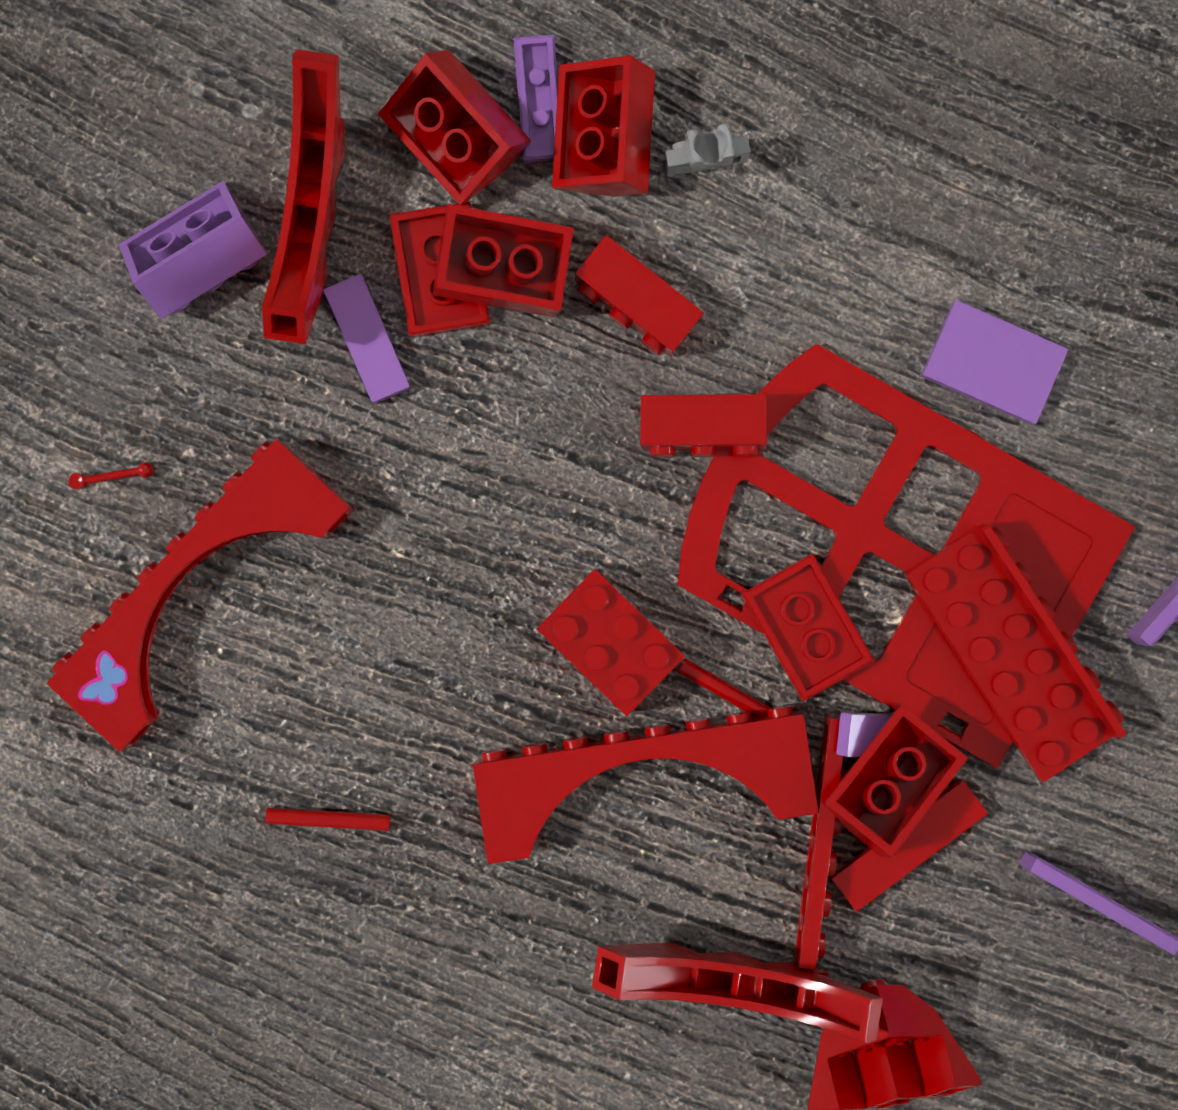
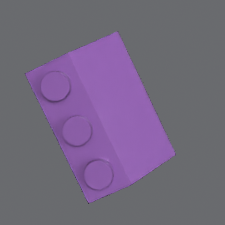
[119,180,267,319]

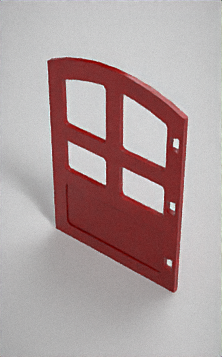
[677,344,1135,769]

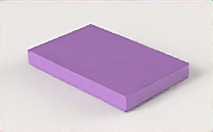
[920,300,1069,425]

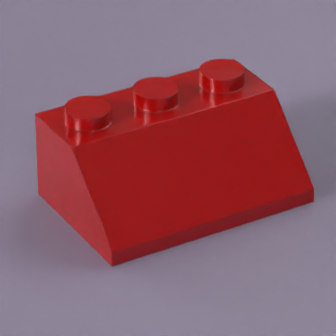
[378,50,531,205]
[552,55,655,197]
[824,704,968,858]

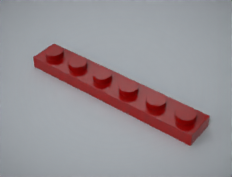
[794,715,847,970]

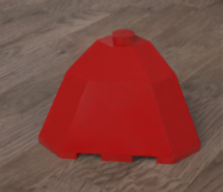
[807,979,982,1110]

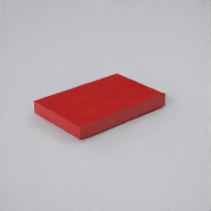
[389,201,491,338]
[740,553,875,702]

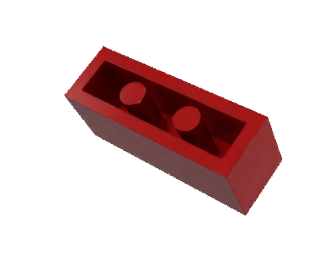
[575,235,704,357]
[640,394,767,458]

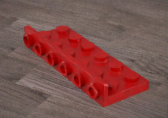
[903,524,1127,782]

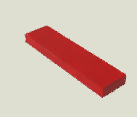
[830,779,988,912]

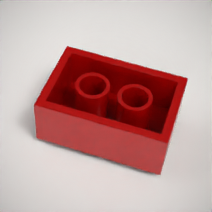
[432,204,574,317]
[537,569,685,717]

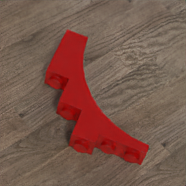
[262,49,345,344]
[592,942,883,1043]

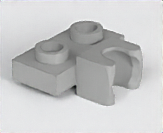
[664,124,751,177]

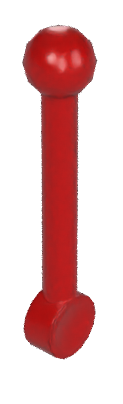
[68,462,154,490]

